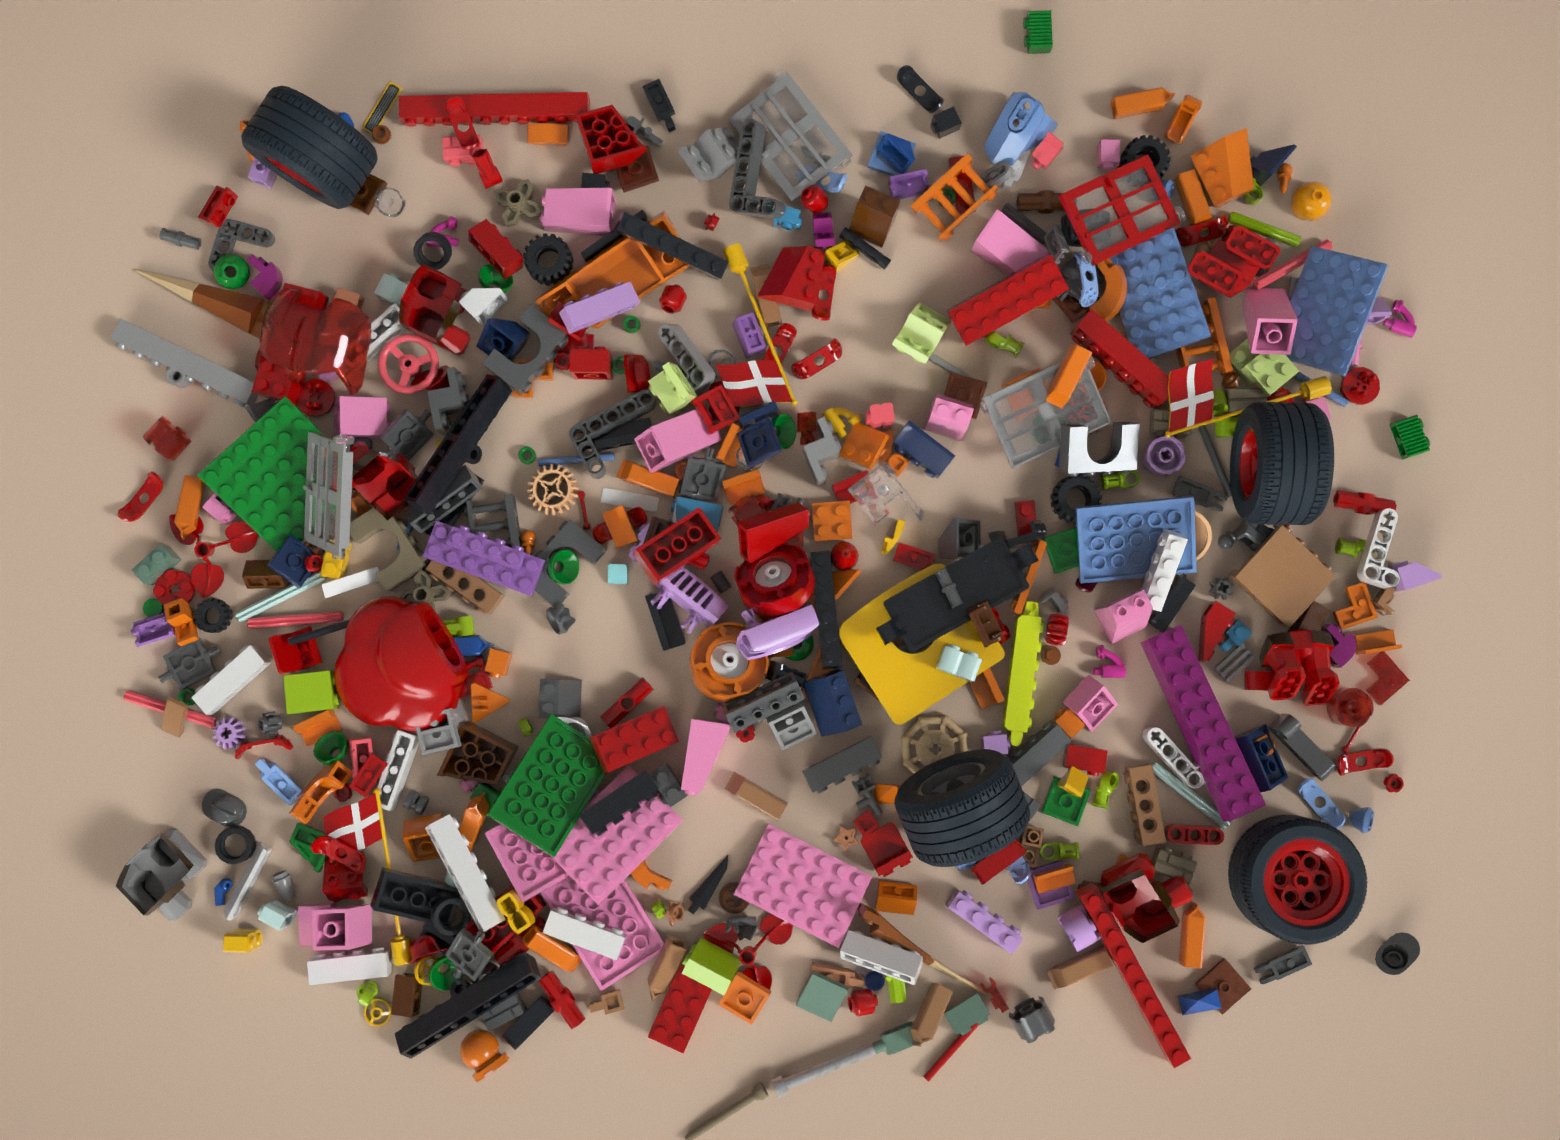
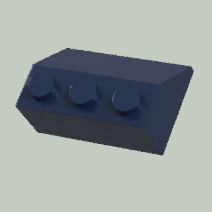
[893,420,956,479]
[802,669,862,737]
[1235,724,1289,793]

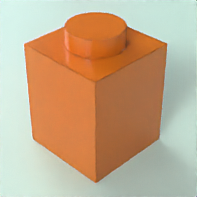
[485,648,512,678]
[1053,708,1085,738]

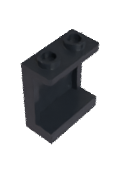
[988,520,1047,549]

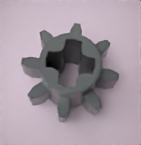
[1208,577,1234,600]
[258,711,283,736]

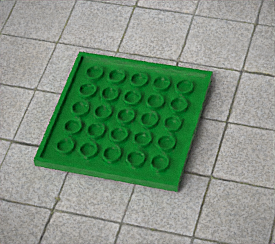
[197,395,337,552]

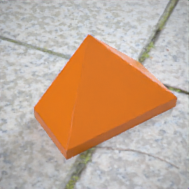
[832,569,861,601]
[874,783,901,804]

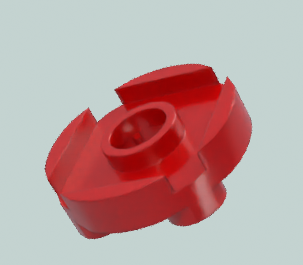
[153,570,195,605]

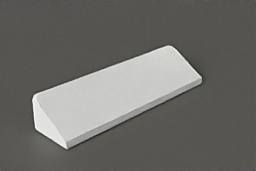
[223,842,272,921]

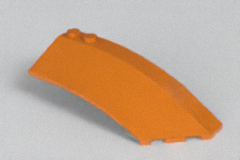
[535,211,690,329]

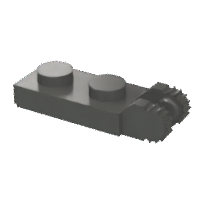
[1171,476,1228,512]
[1254,945,1312,984]

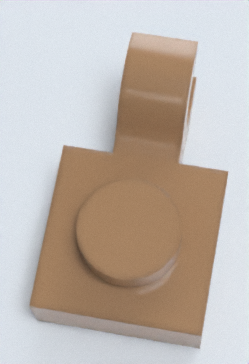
[589,989,625,1015]

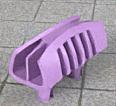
[651,567,729,633]
[736,605,819,660]

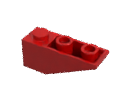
[1198,601,1236,662]

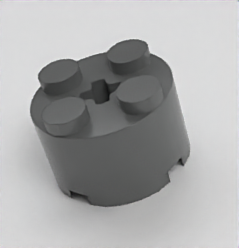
[1009,997,1055,1043]

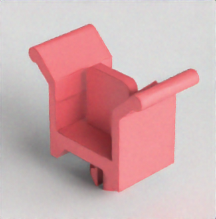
[1031,131,1064,170]

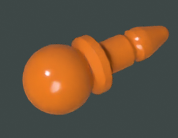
[1277,163,1293,194]
[520,530,536,555]

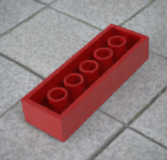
[947,253,1069,346]
[251,283,329,405]
[1070,309,1169,409]

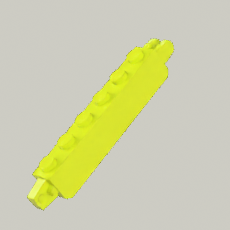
[1002,601,1044,747]

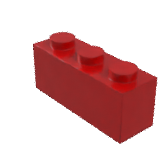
[468,219,523,279]

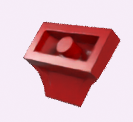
[623,354,650,393]

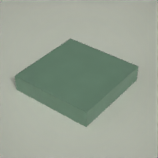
[796,971,848,1022]

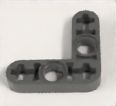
[208,219,275,272]

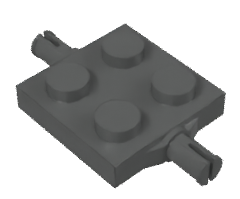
[1057,257,1105,301]
[379,409,434,461]
[679,447,726,501]
[158,638,221,690]
[445,928,494,981]

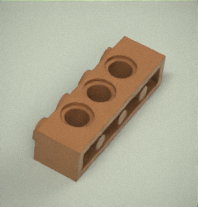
[426,560,505,615]
[1123,764,1166,846]

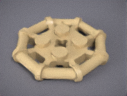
[900,715,969,774]

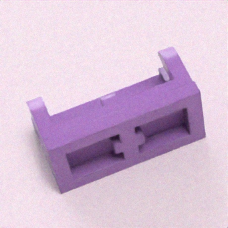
[888,169,930,200]
[732,312,767,359]
[131,612,175,647]

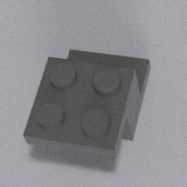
[427,367,470,435]

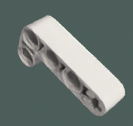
[1357,508,1400,589]
[1142,727,1205,788]

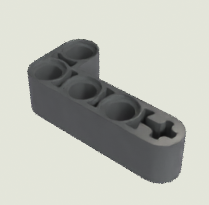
[1268,713,1337,781]

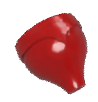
[830,541,859,571]

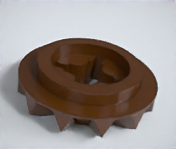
[719,882,749,914]

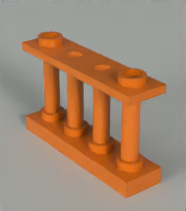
[910,153,998,242]
[1176,297,1233,376]

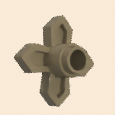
[494,179,541,228]
[399,570,452,613]

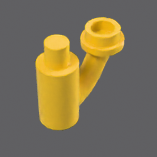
[822,407,862,438]

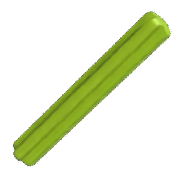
[1228,212,1301,247]

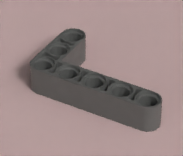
[729,118,786,218]
[569,390,656,479]

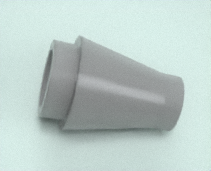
[271,870,295,901]

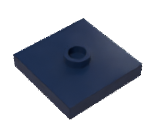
[740,401,778,430]
[737,416,782,468]
[267,534,321,589]

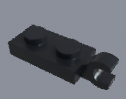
[642,79,676,133]

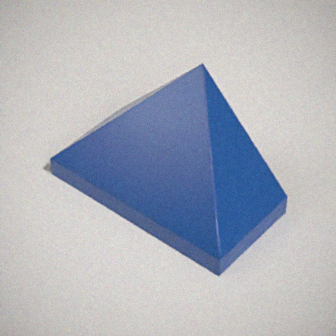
[877,133,915,174]
[1178,988,1222,1015]

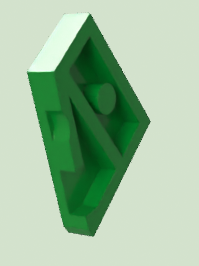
[290,822,327,873]

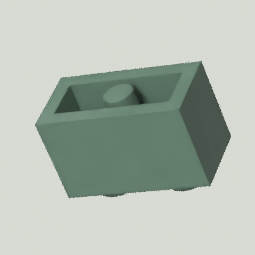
[132,544,182,585]
[944,993,990,1036]

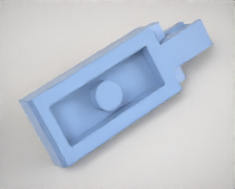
[255,758,303,805]

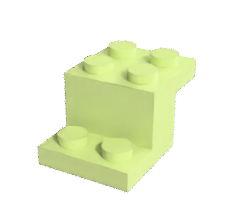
[892,302,952,364]
[1229,338,1299,397]
[648,362,698,415]

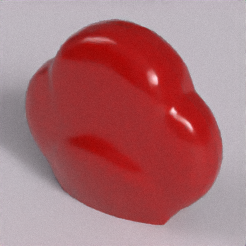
[334,596,468,733]

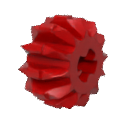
[1045,613,1069,646]

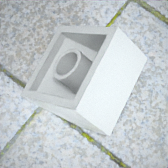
[459,288,509,326]

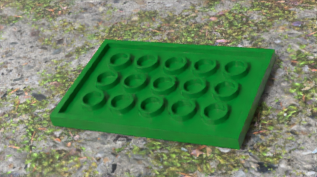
[486,714,605,857]

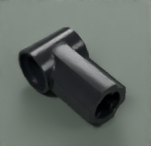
[765,660,806,689]

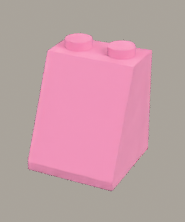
[924,393,974,441]
[334,396,390,439]
[312,904,372,951]

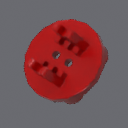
[1340,367,1380,405]
[297,379,335,417]

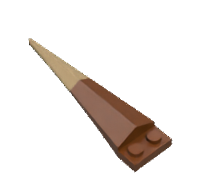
[136,269,278,341]
[857,902,989,996]

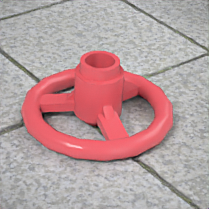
[378,334,439,394]

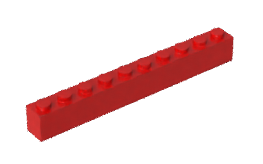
[399,92,590,127]
[1075,882,1191,1068]

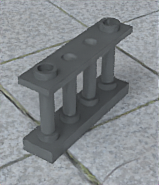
[464,493,522,548]

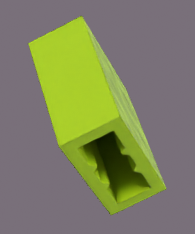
[283,670,341,714]
[682,938,741,995]

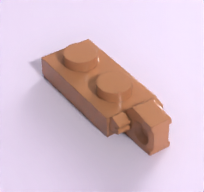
[810,962,864,988]

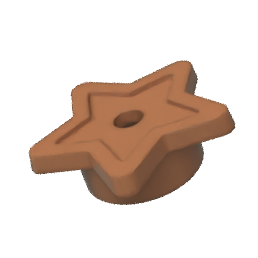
[833,826,858,851]
[664,901,684,926]

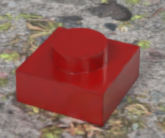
[853,810,880,837]

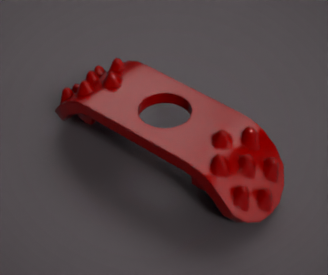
[445,96,480,150]
[1175,215,1228,246]
[811,265,837,321]
[762,323,797,363]
[791,338,842,379]
[117,471,163,522]
[592,506,647,544]
[235,735,293,759]
[1336,748,1394,776]
[310,836,366,875]

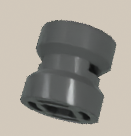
[403,790,430,815]

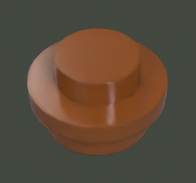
[372,125,391,144]
[1222,372,1241,389]
[1041,646,1061,665]

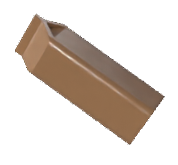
[750,264,782,328]
[725,772,788,821]
[647,936,687,1001]
[1047,946,1113,990]
[911,983,953,1047]

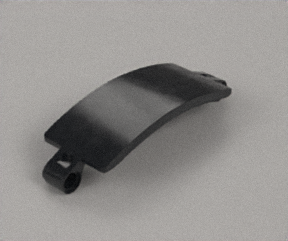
[876,537,1039,652]

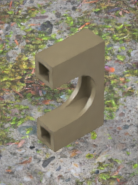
[350,508,429,591]

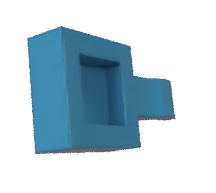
[1218,619,1252,652]

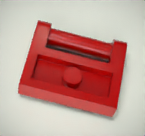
[691,384,740,435]
[460,655,493,699]

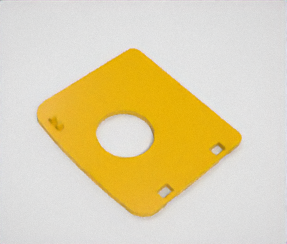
[839,564,1005,725]

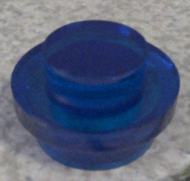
[865,971,885,991]

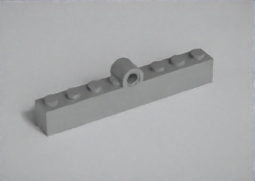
[110,318,258,407]

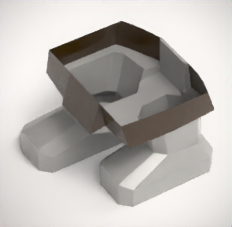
[116,829,207,921]

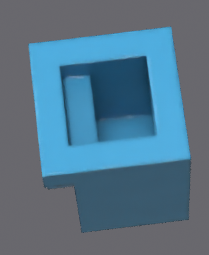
[773,206,803,230]

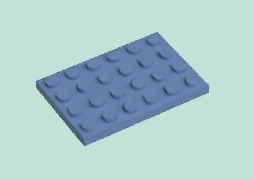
[1110,227,1211,359]
[1286,246,1389,377]
[1075,496,1197,584]

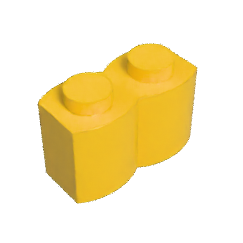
[497,889,535,934]
[223,929,263,953]

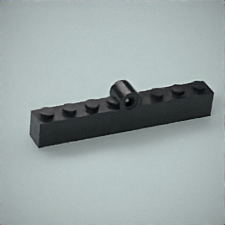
[403,374,512,515]
[394,952,542,1059]

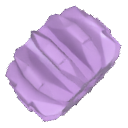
[212,717,247,749]

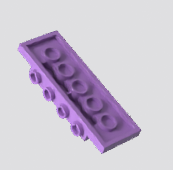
[422,521,546,597]

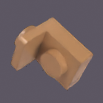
[1372,587,1396,616]

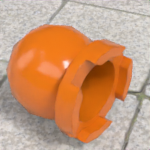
[460,1029,510,1082]

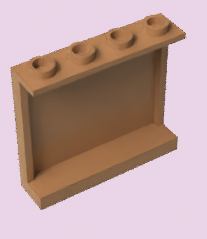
[1228,525,1335,628]

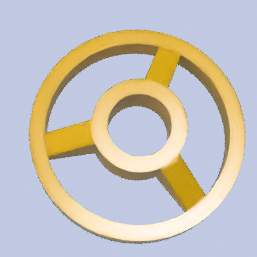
[414,957,440,985]
[364,998,392,1027]

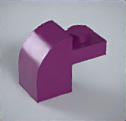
[812,212,835,249]
[247,254,283,301]
[1321,623,1356,668]

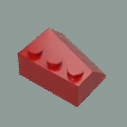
[576,105,647,174]
[756,246,825,311]

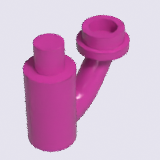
[426,216,459,248]
[1383,300,1417,338]
[1093,645,1126,678]

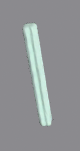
[235,571,325,622]
[1152,762,1231,829]

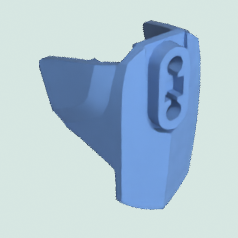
[984,92,1058,166]

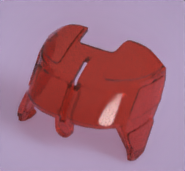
[255,288,371,395]

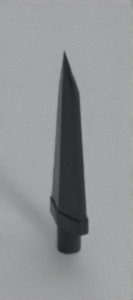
[688,855,728,914]

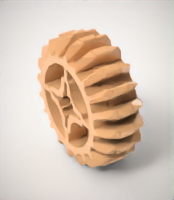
[527,464,579,516]

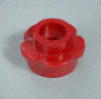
[704,213,720,231]
[554,352,570,370]
[756,493,774,510]
[304,554,323,573]
[736,725,755,743]
[1384,774,1404,793]
[334,783,353,802]

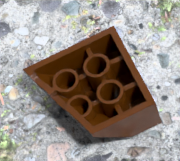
[437,721,519,785]

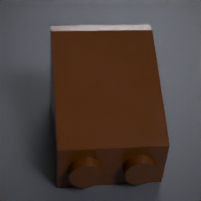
[849,185,900,248]

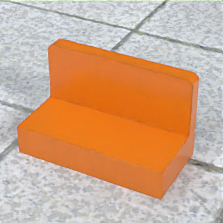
[715,423,743,468]
[722,469,765,505]
[602,505,638,548]
[1354,629,1402,655]
[969,668,1005,709]
[293,709,342,746]
[1032,863,1076,894]
[876,881,917,915]

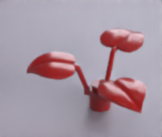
[169,514,259,598]
[703,914,793,990]

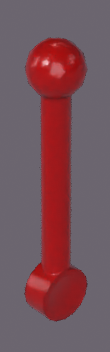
[577,491,590,530]
[1342,717,1366,753]

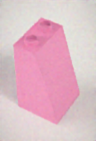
[540,188,616,236]
[971,209,1050,276]
[1242,288,1298,355]
[634,406,722,473]
[1094,590,1153,645]
[681,718,731,795]

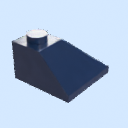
[1250,144,1297,187]
[476,318,530,362]

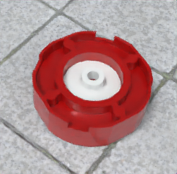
[734,542,815,617]

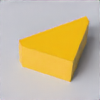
[824,241,859,272]
[1057,766,1089,797]

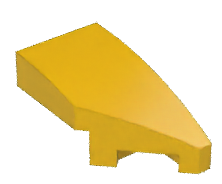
[881,519,905,554]

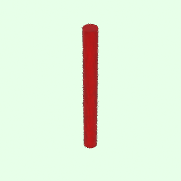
[923,1023,979,1082]

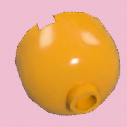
[1291,181,1332,221]

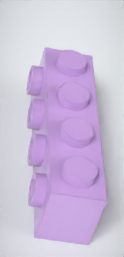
[559,282,640,334]
[946,889,1023,954]

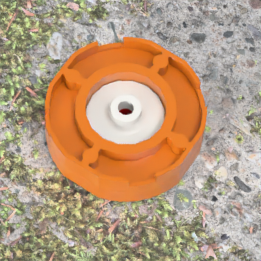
[689,622,769,703]

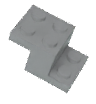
[678,127,739,182]
[803,417,841,486]
[416,699,465,755]
[767,701,817,750]

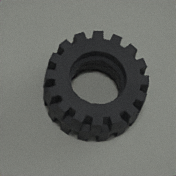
[193,598,233,633]

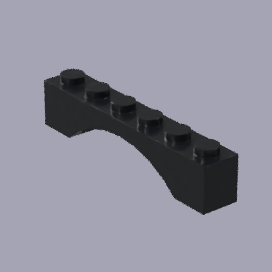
[614,212,729,280]
[810,550,842,670]

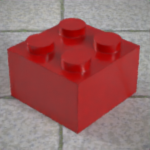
[570,346,613,380]

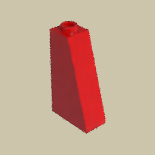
[738,502,810,563]

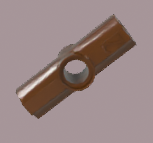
[1017,190,1076,214]

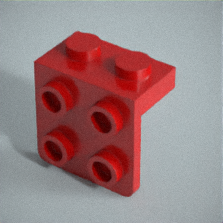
[268,626,323,674]
[860,822,913,877]
[322,851,368,902]

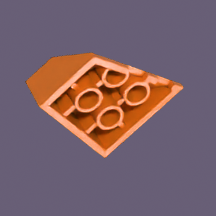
[1190,128,1254,208]

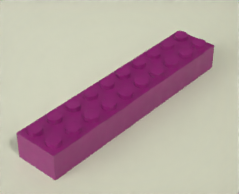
[1141,625,1266,822]

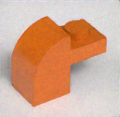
[164,598,199,646]

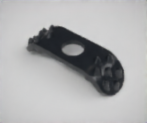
[897,65,944,113]

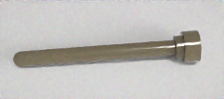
[685,1082,769,1140]

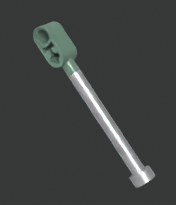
[772,1021,914,1098]

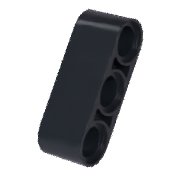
[501,995,554,1050]

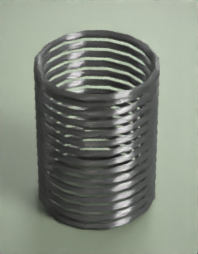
[710,571,732,594]

